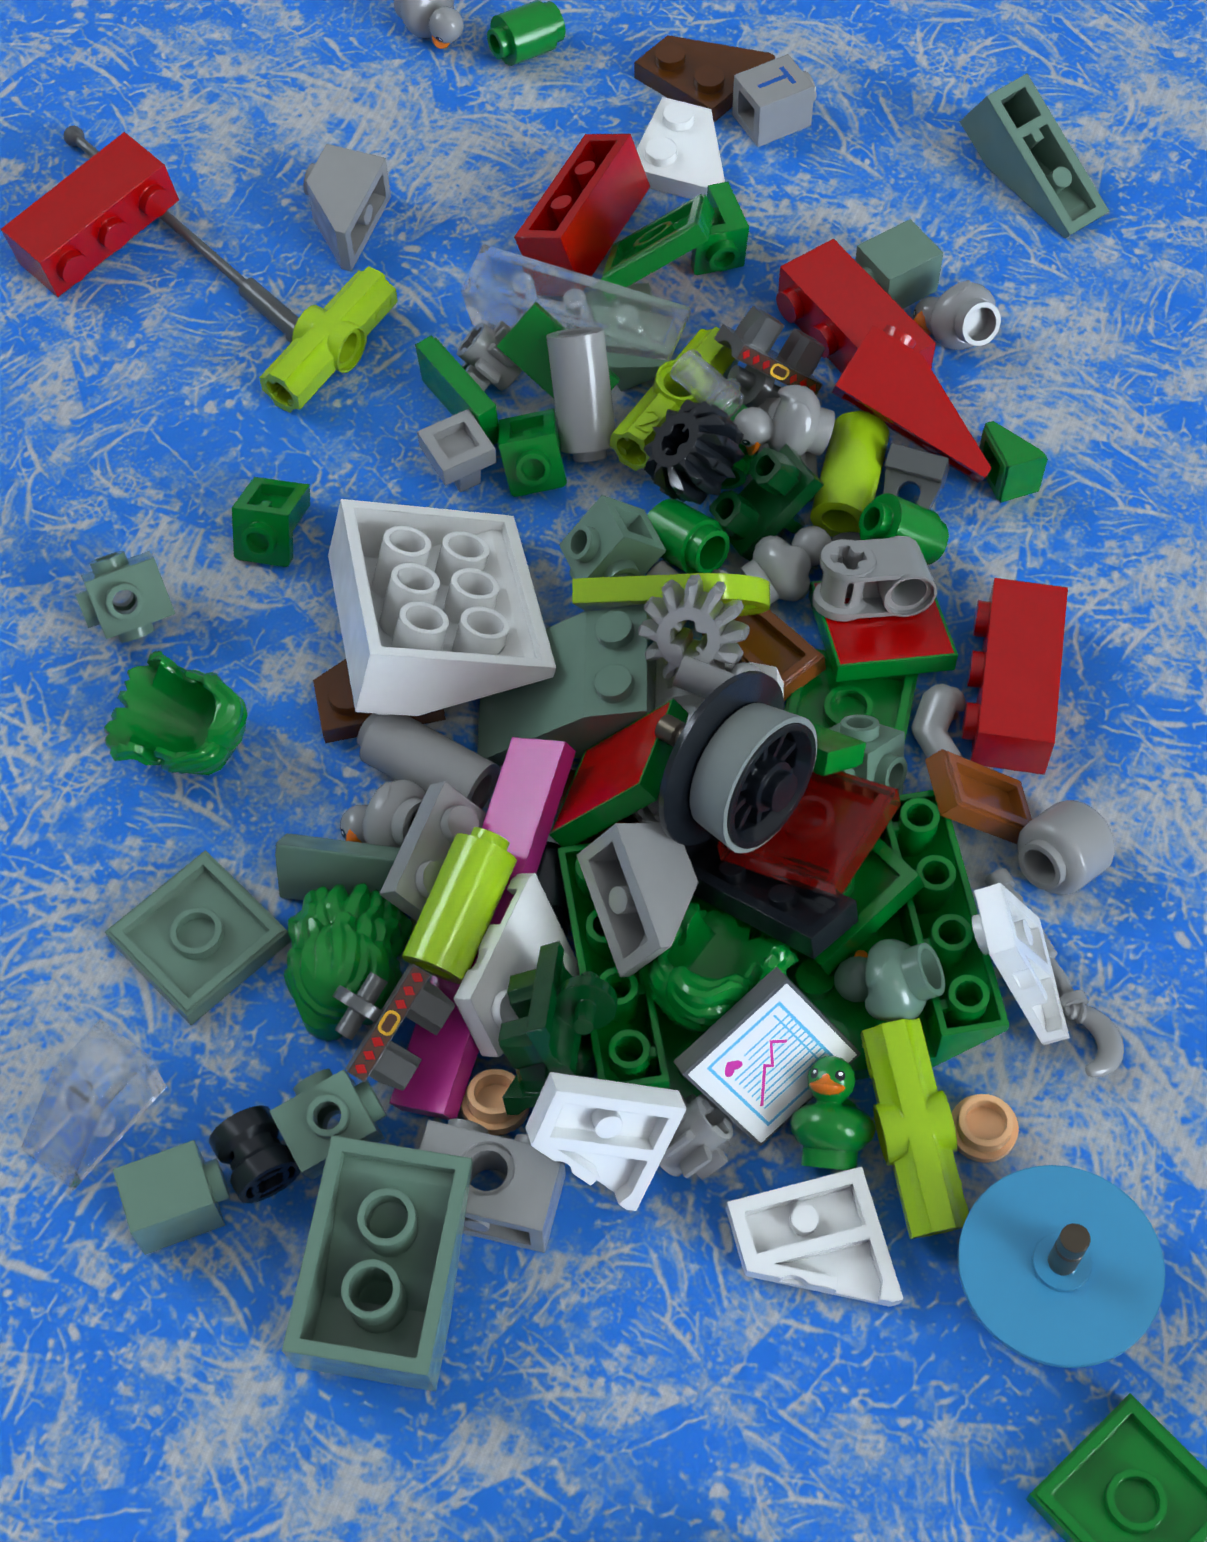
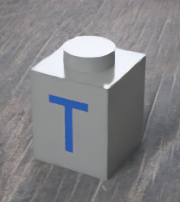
[732,54,817,147]

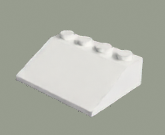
[328,499,556,716]

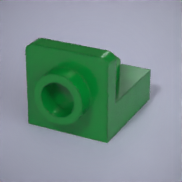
[690,182,749,275]
[498,408,567,497]
[232,477,310,567]

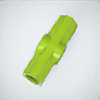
[259,266,398,413]
[609,326,739,471]
[861,1018,969,1239]

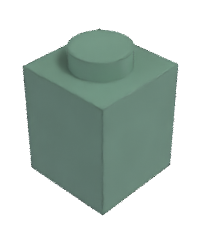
[855,219,943,309]
[113,1140,230,1255]

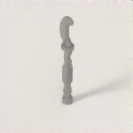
[985,868,1124,1077]

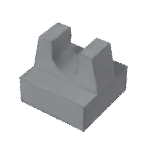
[417,409,497,492]

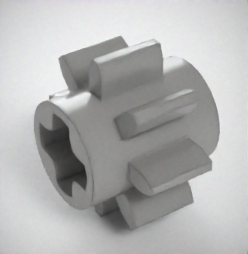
[457,320,522,391]
[659,1093,733,1180]

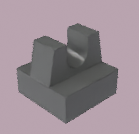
[883,443,950,510]

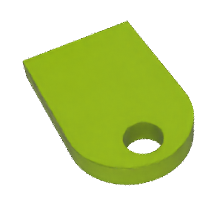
[572,573,770,617]

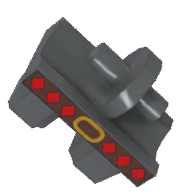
[714,306,825,408]
[332,964,455,1091]

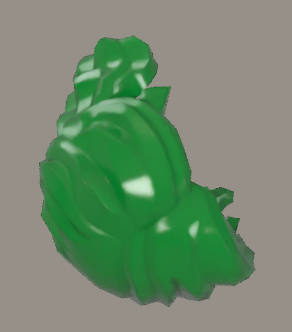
[104,651,248,775]
[284,883,413,1041]
[648,902,799,1033]

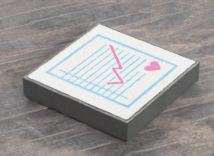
[673,966,861,1146]

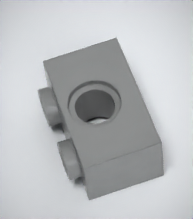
[419,1118,566,1253]

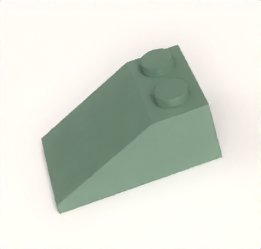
[477,604,656,766]
[282,1135,473,1392]

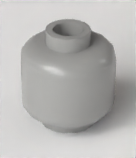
[1017,800,1115,896]

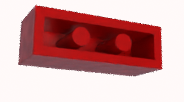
[1,132,179,297]
[514,134,650,292]
[776,238,936,373]
[961,578,1068,775]

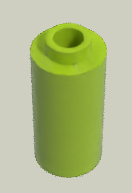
[810,410,890,537]
[402,827,517,984]

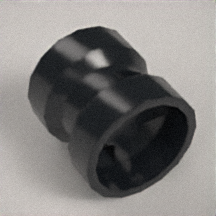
[209,1105,301,1203]

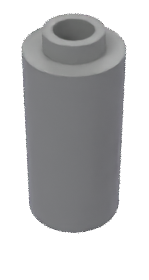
[546,327,616,462]
[357,713,499,809]

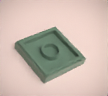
[105,850,291,1025]

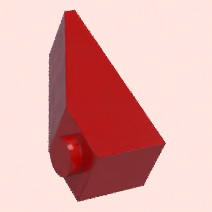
[832,325,992,483]

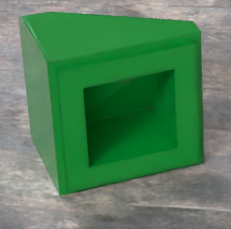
[979,421,1048,503]

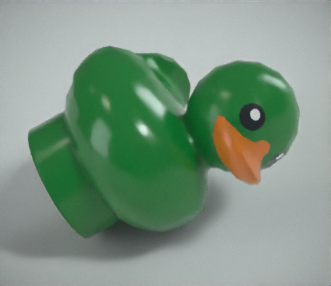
[791,1056,876,1170]

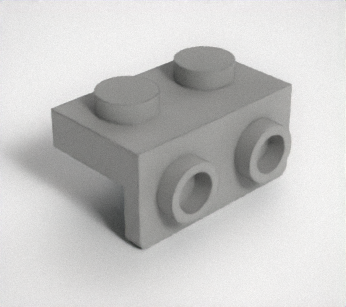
[379,781,486,934]

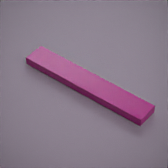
[389,737,576,1120]

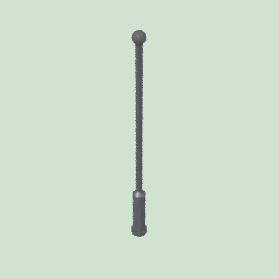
[63,126,299,343]

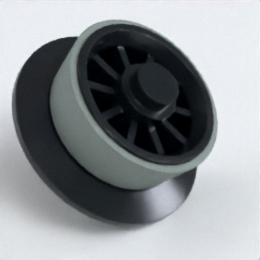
[655,671,817,853]

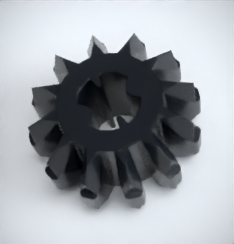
[643,399,745,505]

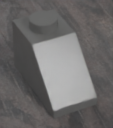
[303,144,391,271]
[577,823,698,977]

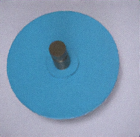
[958,1165,1165,1368]

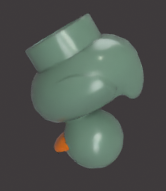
[834,939,945,1022]

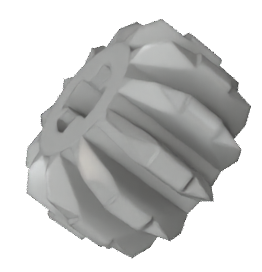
[638,574,750,679]

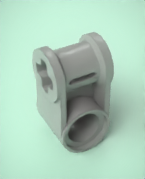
[812,536,937,622]

